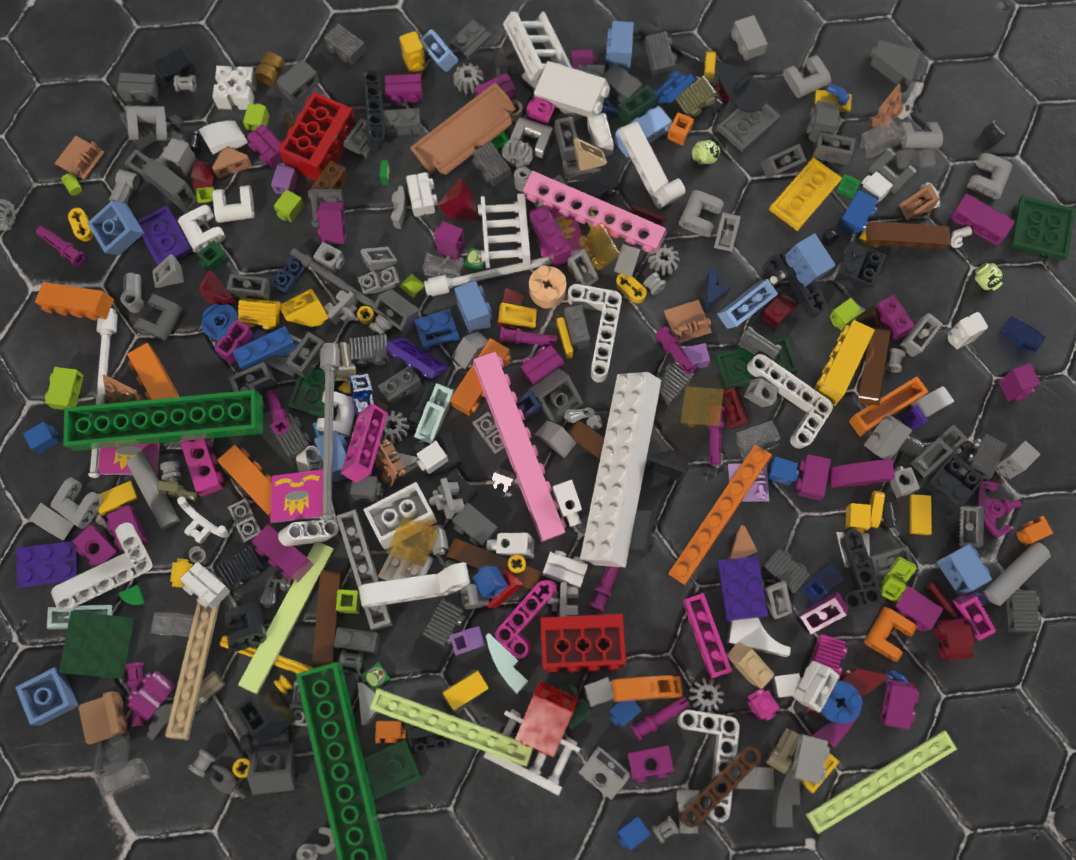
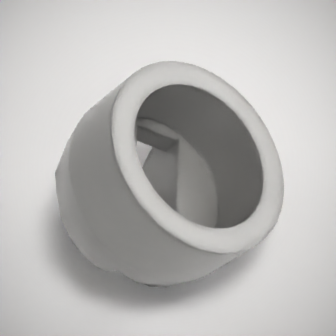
[188,546,206,563]

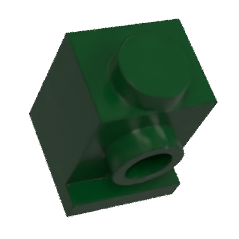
[197,240,230,272]

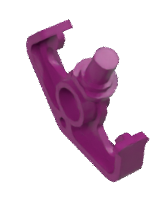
[975,481,1021,538]

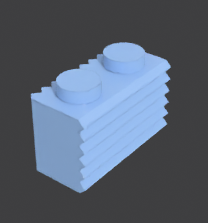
[420,29,458,72]

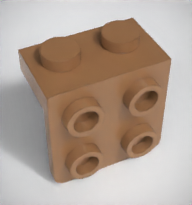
[79,691,128,744]

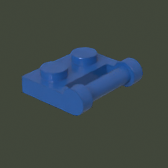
[650,72,695,103]
[414,309,460,351]

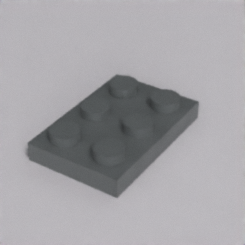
[717,104,780,152]

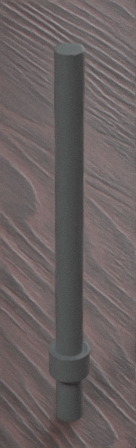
[290,248,375,311]

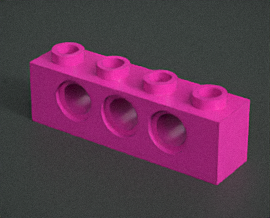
[341,403,388,483]
[180,438,224,497]
[683,593,732,679]

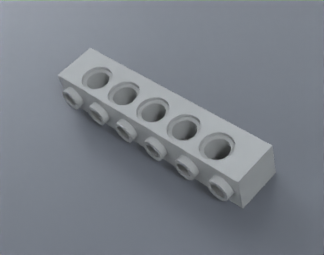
[336,510,393,632]

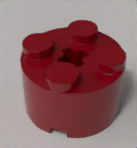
[933,617,975,661]

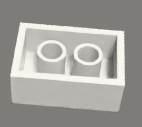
[363,482,437,550]

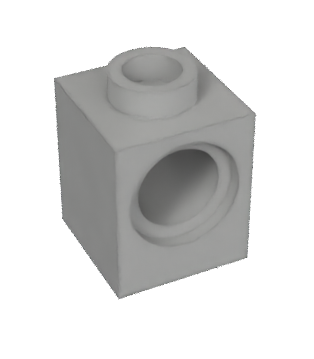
[313,242,345,274]
[744,378,779,407]
[890,466,920,498]

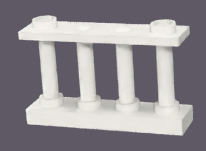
[503,12,572,81]
[478,194,530,269]
[484,710,580,795]

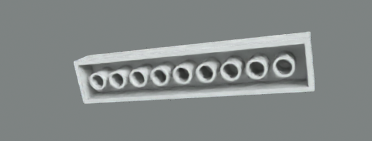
[580,372,661,567]

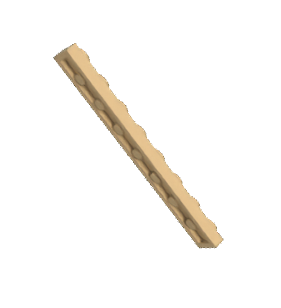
[166,577,225,740]

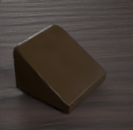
[857,306,880,328]

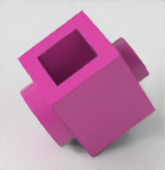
[526,96,555,125]
[747,688,779,721]

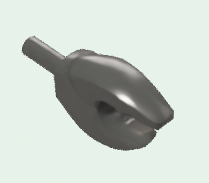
[210,764,247,799]

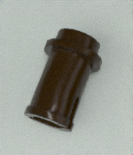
[283,111,296,131]

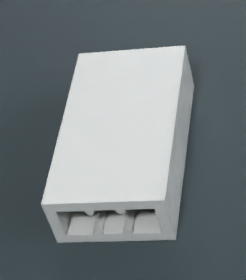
[534,61,610,119]

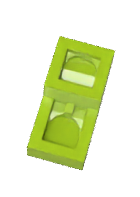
[880,556,917,602]

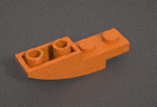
[612,676,683,702]

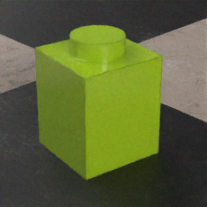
[243,103,270,132]
[274,189,304,222]
[829,298,863,331]
[336,590,361,614]

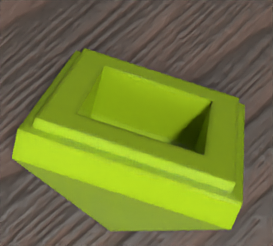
[194,186,214,203]
[399,274,425,299]

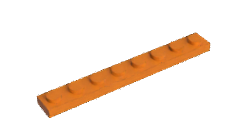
[668,445,772,586]

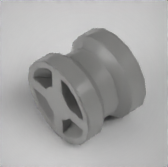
[643,272,667,296]
[368,315,392,336]
[160,461,182,482]

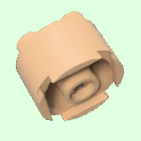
[529,265,566,308]

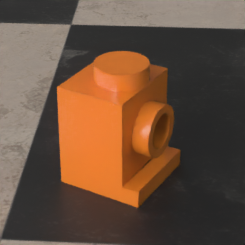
[667,112,694,145]
[1017,516,1053,546]
[375,721,407,743]

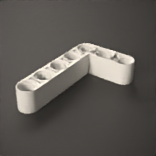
[619,121,685,209]
[568,284,622,382]
[747,354,833,449]
[278,446,339,546]
[51,523,153,611]
[359,563,470,608]
[677,710,739,822]

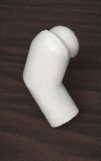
[950,226,972,248]

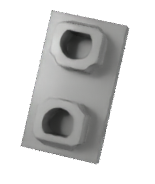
[323,290,359,326]
[429,478,464,519]
[547,582,579,617]

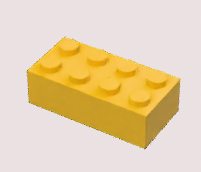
[814,320,875,406]

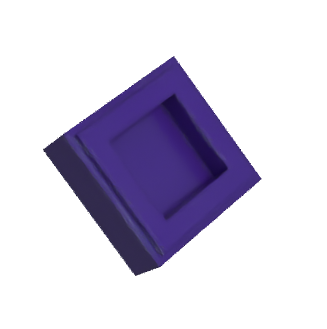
[901,405,928,432]

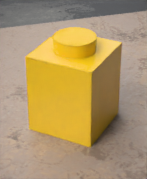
[846,503,871,534]

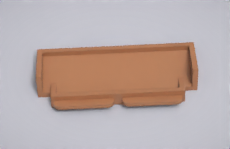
[410,83,516,175]

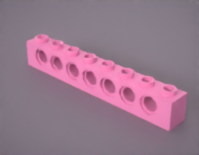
[523,171,667,253]

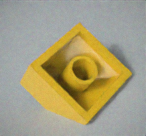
[280,289,328,327]

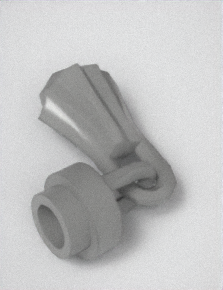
[564,407,602,430]

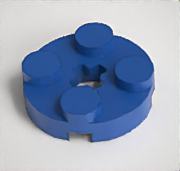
[201,304,238,341]
[821,681,863,724]

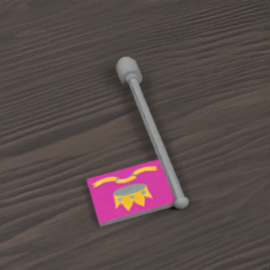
[270,343,340,523]

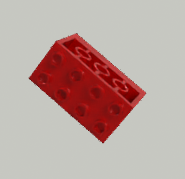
[279,92,356,181]
[541,614,626,674]

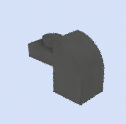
[147,704,197,740]

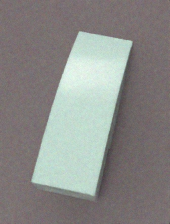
[414,384,456,444]
[47,605,112,629]
[486,633,528,694]

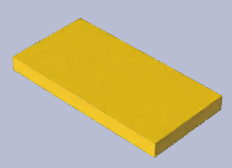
[769,157,842,231]

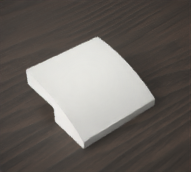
[199,121,248,154]
[378,543,434,581]

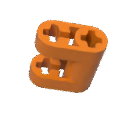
[864,607,917,662]

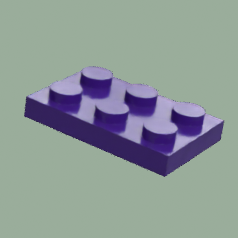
[137,205,193,265]
[385,338,449,378]
[16,541,79,588]
[717,556,768,622]

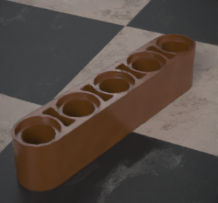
[866,222,950,248]
[859,328,891,406]
[446,538,543,591]
[312,570,343,669]
[679,747,761,828]

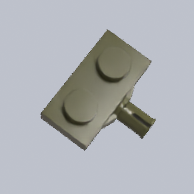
[157,479,197,501]

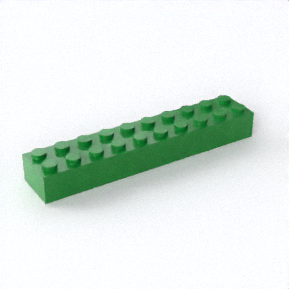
[64,390,263,451]
[296,662,387,860]

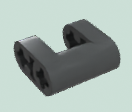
[868,148,918,195]
[134,294,183,342]

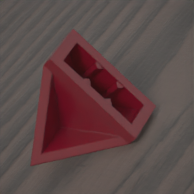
[437,179,481,220]
[198,270,237,306]

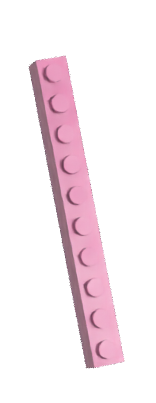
[473,352,566,542]

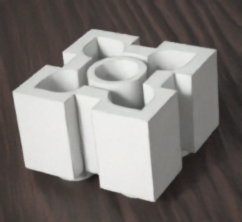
[213,66,257,110]

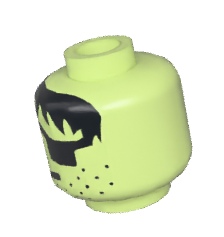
[692,140,720,165]
[975,263,1004,291]

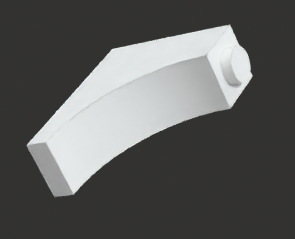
[726,618,791,657]

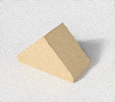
[574,138,607,171]

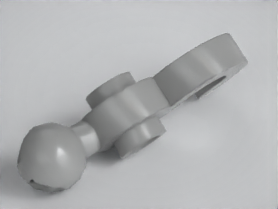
[295,827,335,860]

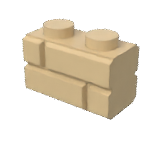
[727,642,774,689]

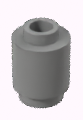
[514,167,532,192]
[426,525,449,556]

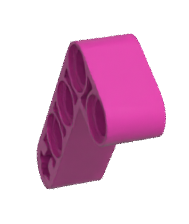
[495,580,557,658]

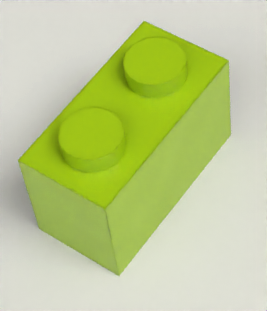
[45,367,84,410]

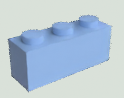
[615,106,672,157]
[717,279,778,329]

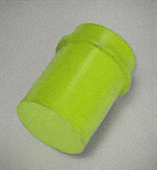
[62,173,82,195]

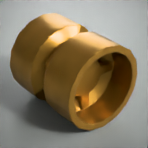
[254,52,286,87]

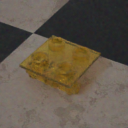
[578,222,620,271]
[681,386,723,427]
[387,516,439,566]

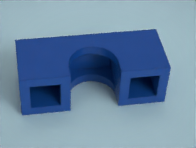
[233,326,297,371]

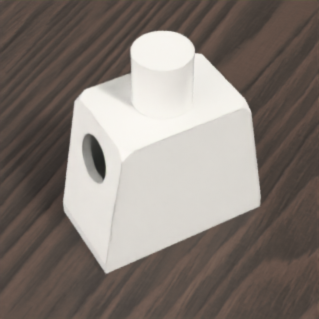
[552,480,582,527]
[487,533,534,559]

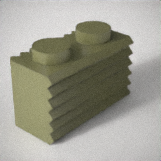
[675,76,718,117]

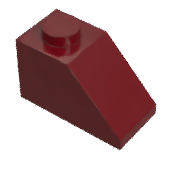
[761,293,799,331]
[837,669,889,698]

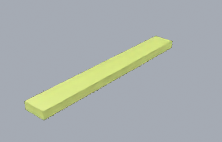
[238,543,334,694]
[369,688,533,766]
[806,731,957,834]

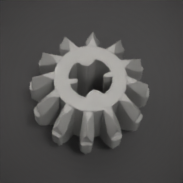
[454,63,483,94]
[502,139,533,168]
[0,199,16,231]
[648,244,680,276]
[381,411,409,444]
[689,678,724,713]

